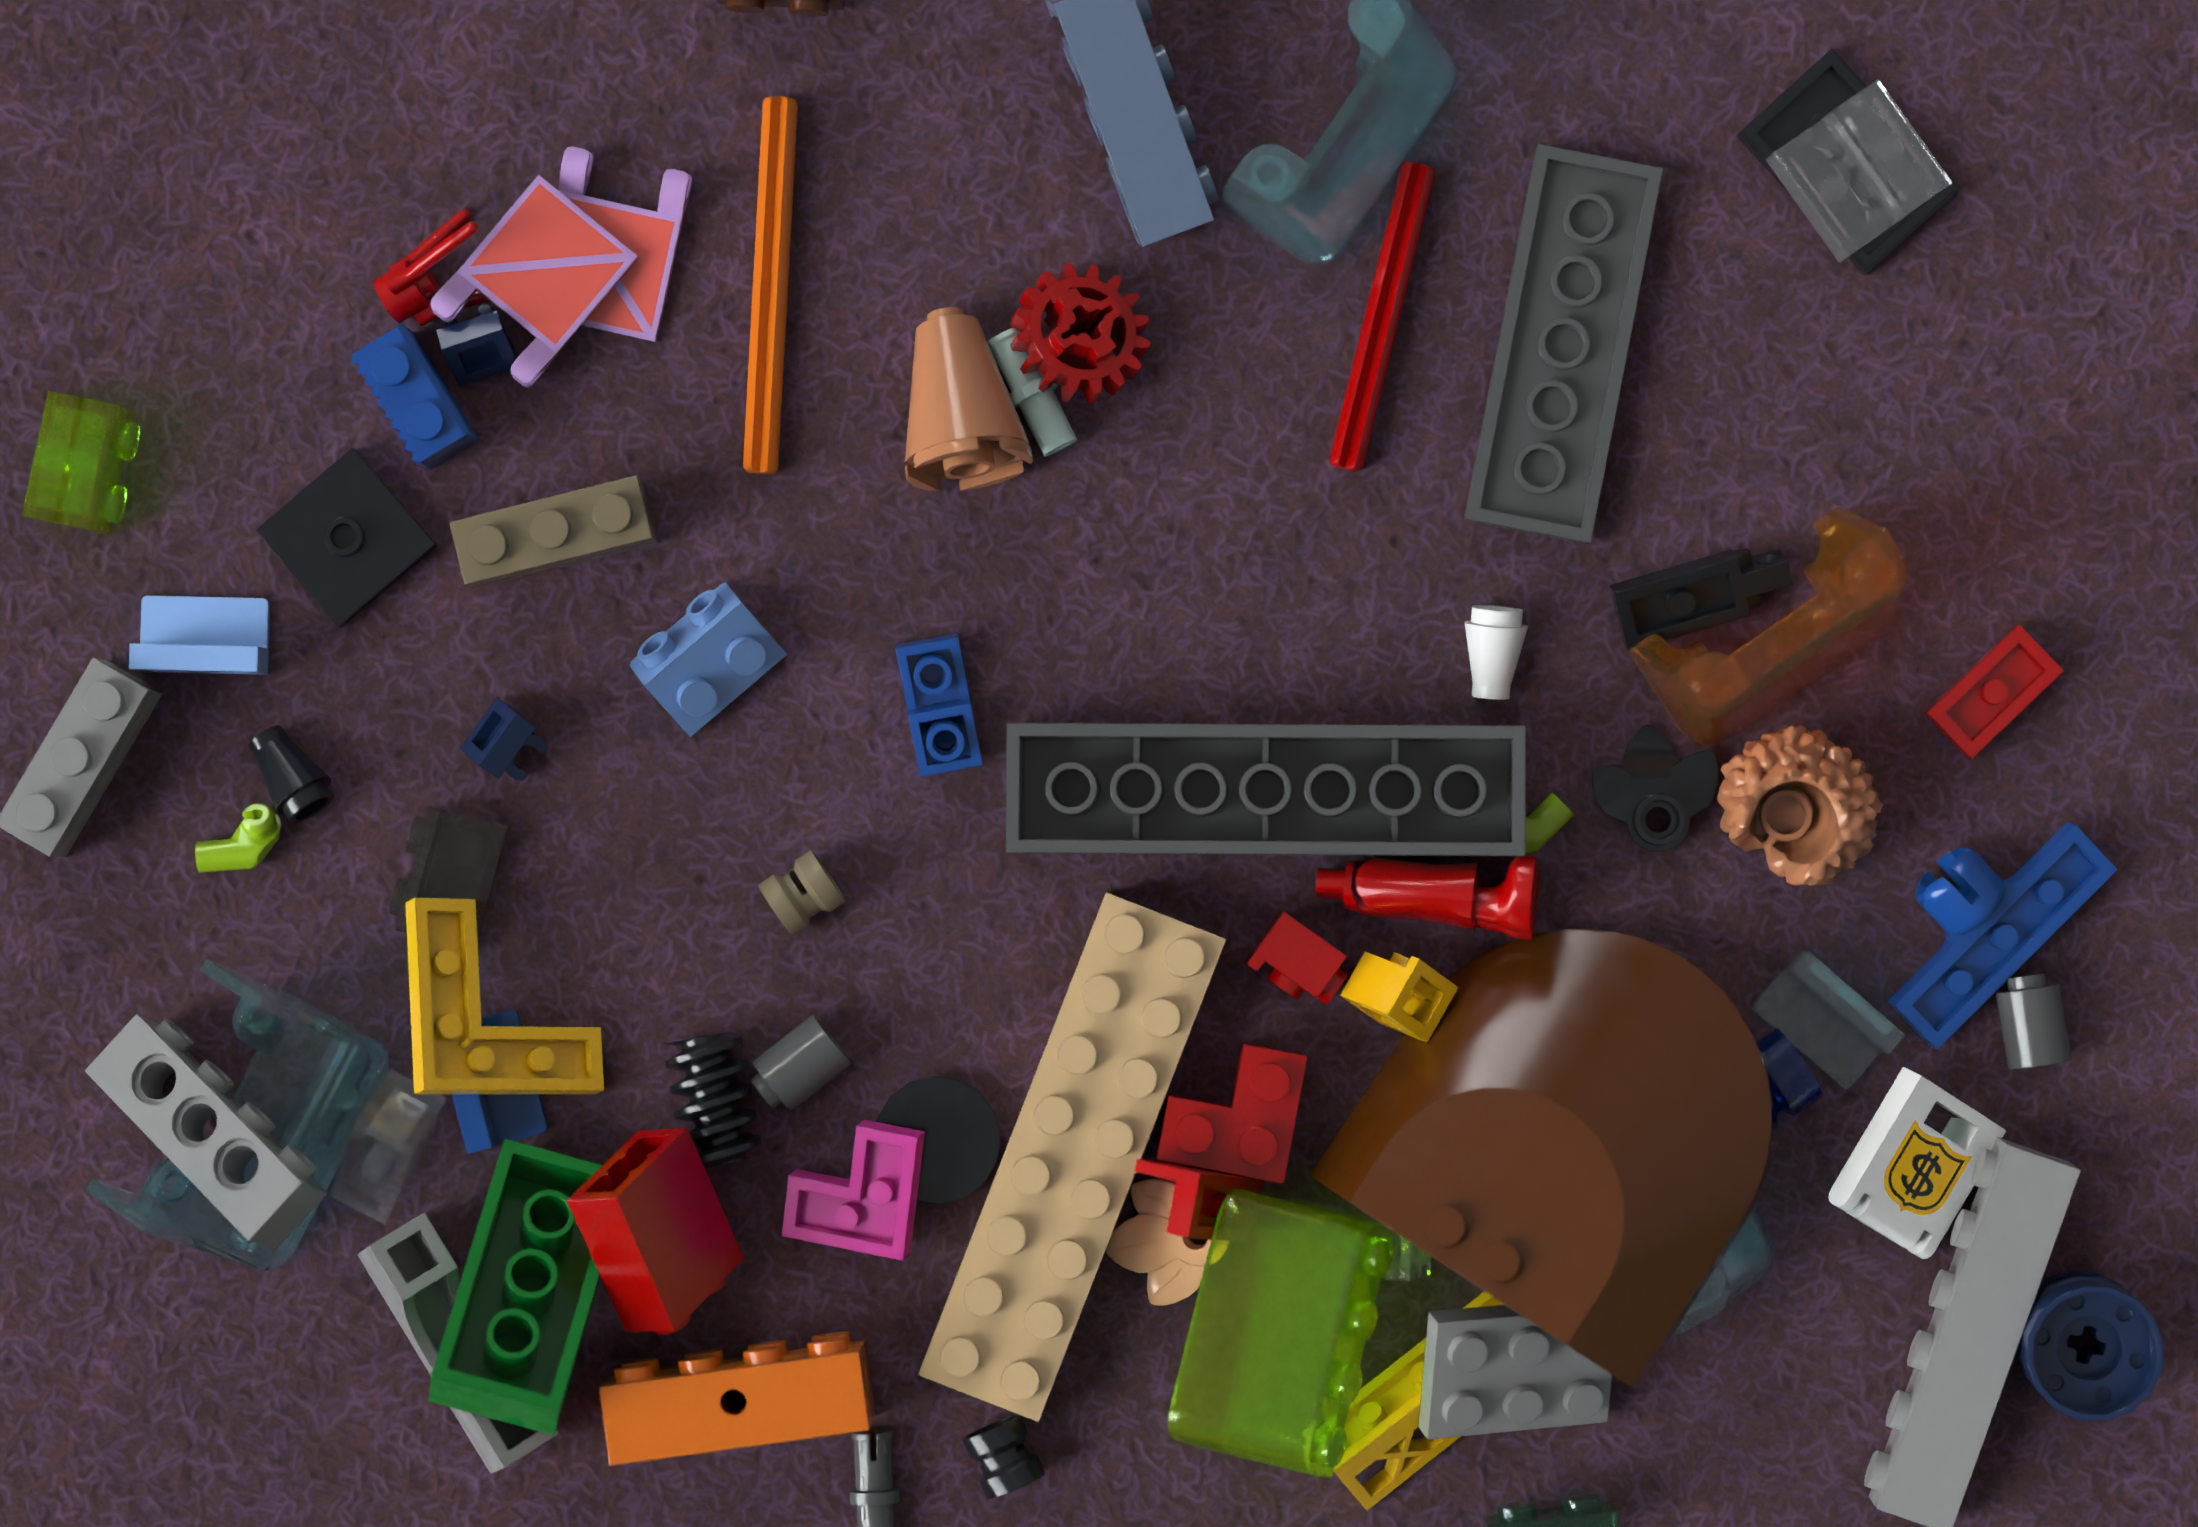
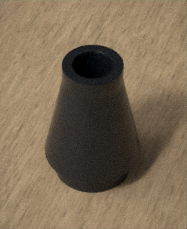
[248,725,334,824]

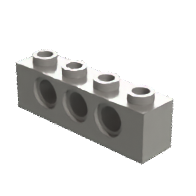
[85,1014,327,1251]

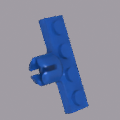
[1887,822,2118,1050]

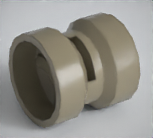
[758,849,846,937]

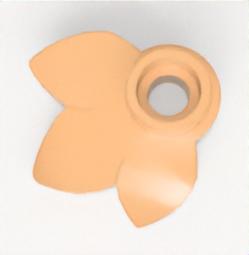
[1105,1178,1230,1306]

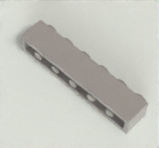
[1864,1137,2081,1527]

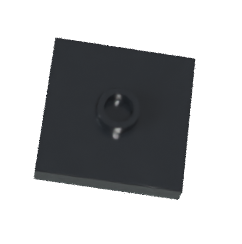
[256,448,438,628]

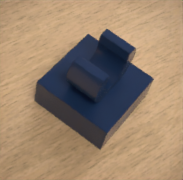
[436,302,517,387]
[460,697,548,781]

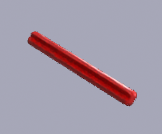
[1329,162,1435,472]

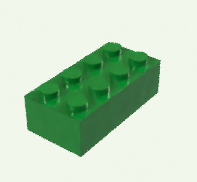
[428,1138,603,1436]

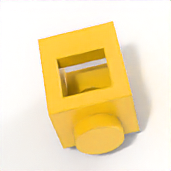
[1340,951,1459,1043]

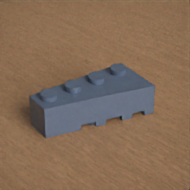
[1045,0,1219,247]

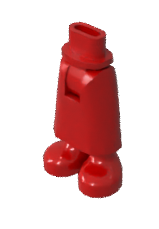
[1315,855,1540,940]

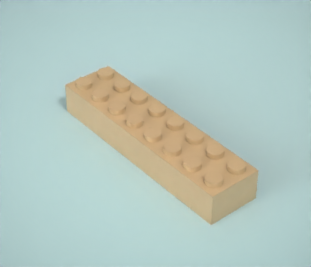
[918,892,1226,1422]

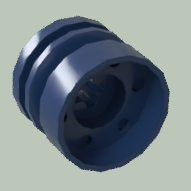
[2015,1270,2164,1421]

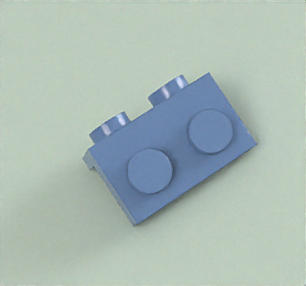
[629,583,787,737]

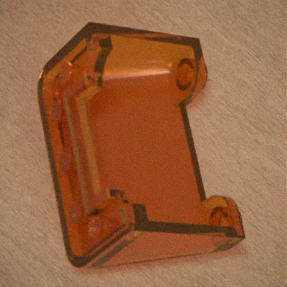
[1628,507,1907,745]

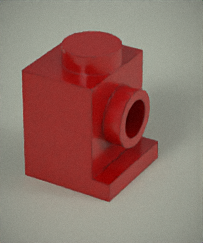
[1245,911,1348,1005]

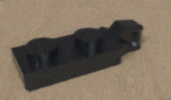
[1609,548,1793,650]

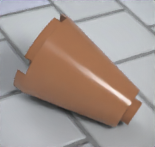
[904,307,1033,491]

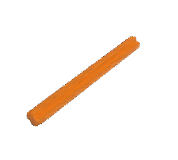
[743,96,798,475]

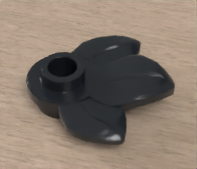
[1592,724,1719,852]

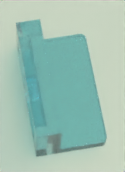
[1752,950,1905,1089]

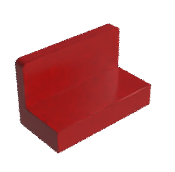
[1135,1159,1265,1242]

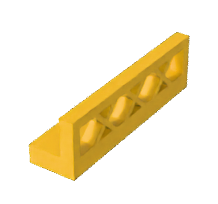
[1305,1291,1505,1511]

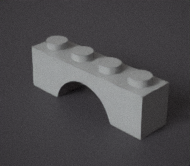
[357,1213,559,1474]

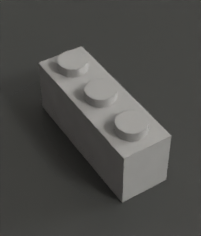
[0,657,163,857]

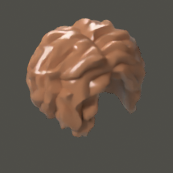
[1717,725,1883,886]

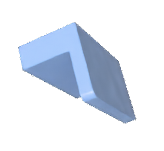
[129,596,270,675]

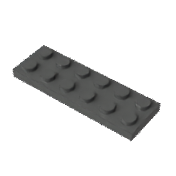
[1464,144,1663,545]

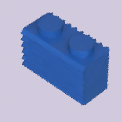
[351,324,479,469]

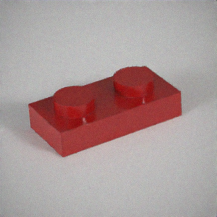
[1923,625,2064,760]

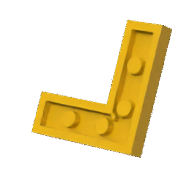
[405,898,604,1094]

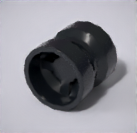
[962,1414,1045,1499]

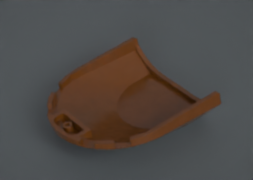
[1310,929,1773,1390]

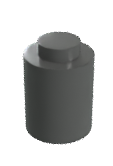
[1996,973,2072,1069]
[750,1014,853,1111]

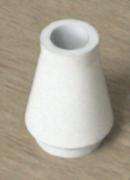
[1464,605,1528,700]

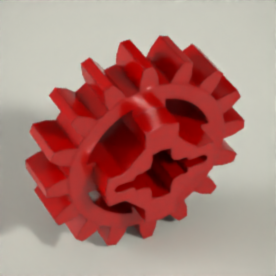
[1010,263,1150,403]

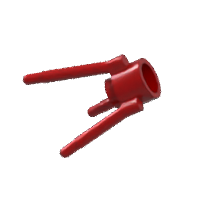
[373,209,490,326]

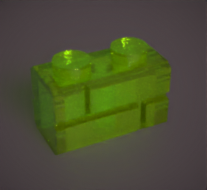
[22,391,140,535]

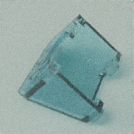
[1221,0,1457,266]

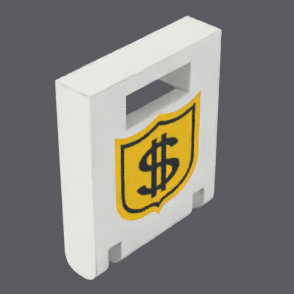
[1828,1067,2006,1259]

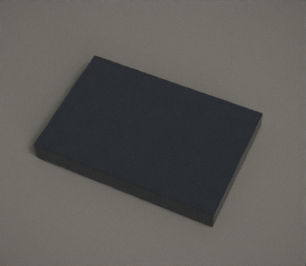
[1736,48,1961,276]

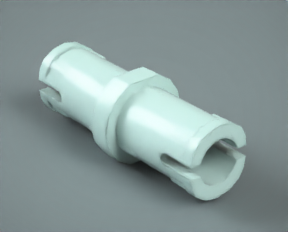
[988,327,1077,457]

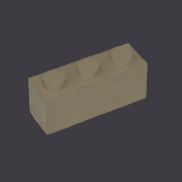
[449,475,659,589]

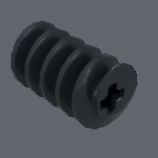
[665,1032,762,1168]

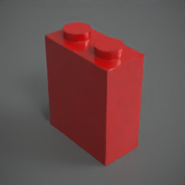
[567,1128,744,1335]

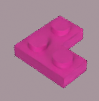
[782,1120,925,1261]

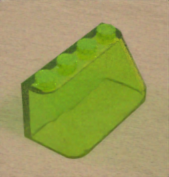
[1168,1188,1394,1477]

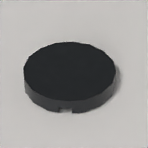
[876,1076,1001,1204]

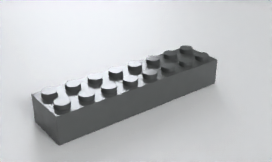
[1006,723,1526,857]

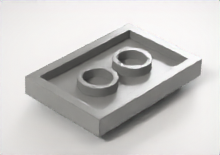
[1418,1305,1612,1440]

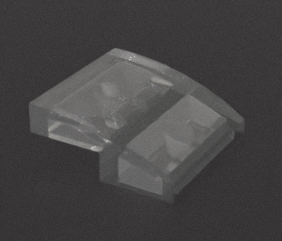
[1766,79,1953,263]

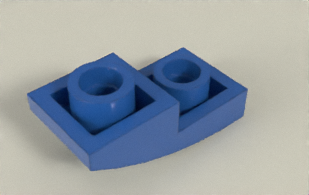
[895,633,983,777]

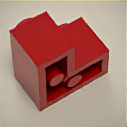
[1156,1042,1308,1184]

